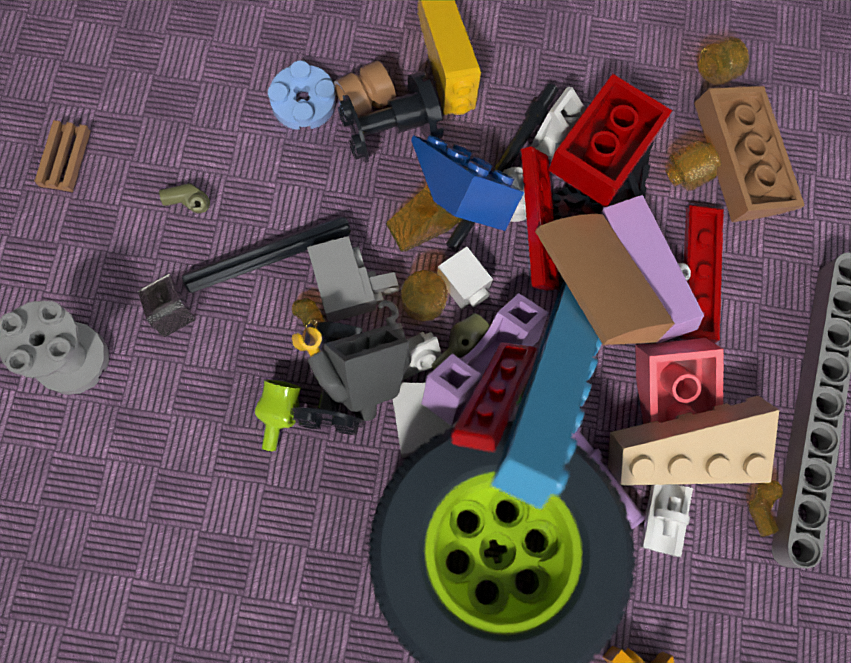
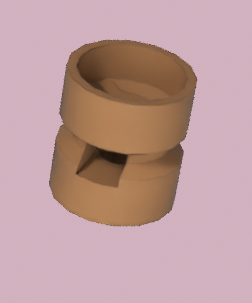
[334,60,396,117]

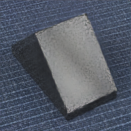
[138,274,196,338]

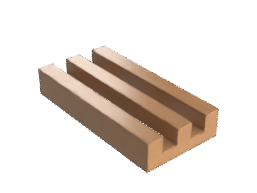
[34,120,91,192]

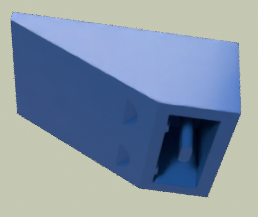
[411,135,524,231]

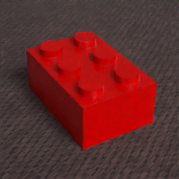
[548,74,673,207]

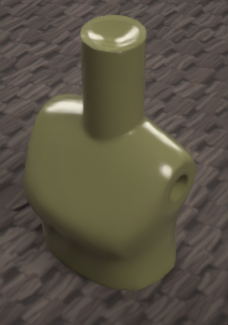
[431,313,490,370]

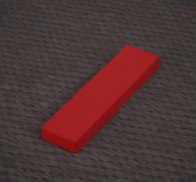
[521,146,559,291]
[680,205,724,343]
[452,342,537,452]

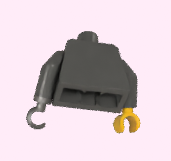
[292,300,412,421]

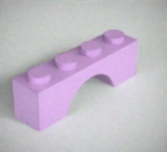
[422,293,549,426]

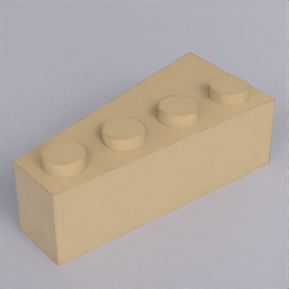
[608,396,779,485]

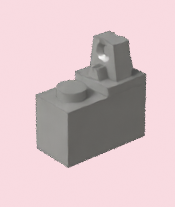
[307,236,399,322]

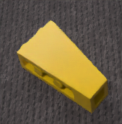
[418,0,481,115]

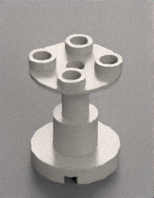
[0,300,109,395]

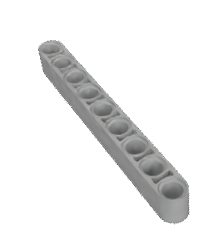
[772,252,851,568]

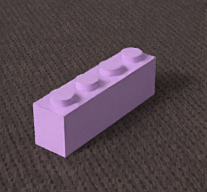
[602,195,704,344]

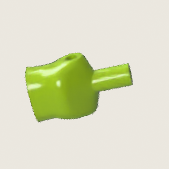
[255,379,301,451]

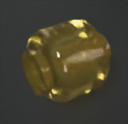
[698,36,750,85]
[666,140,721,191]
[401,270,448,322]

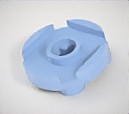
[268,61,336,130]

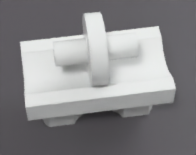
[640,484,693,557]

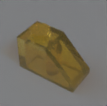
[386,185,462,252]

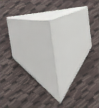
[531,87,586,160]

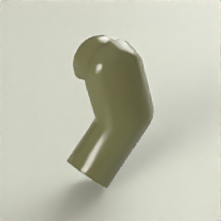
[159,184,210,214]

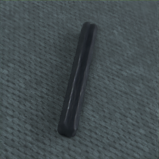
[182,216,351,293]

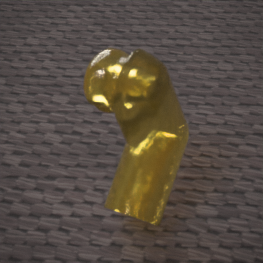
[291,298,325,345]
[748,480,783,537]

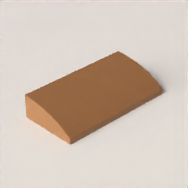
[694,86,805,222]
[535,214,675,345]

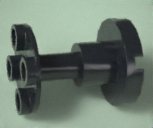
[338,71,444,163]
[290,322,365,435]

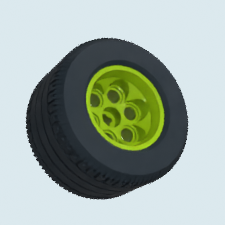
[368,419,635,663]

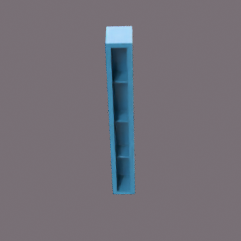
[491,280,602,509]

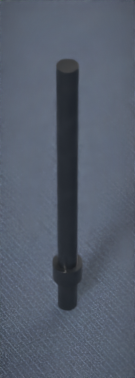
[446,83,558,251]

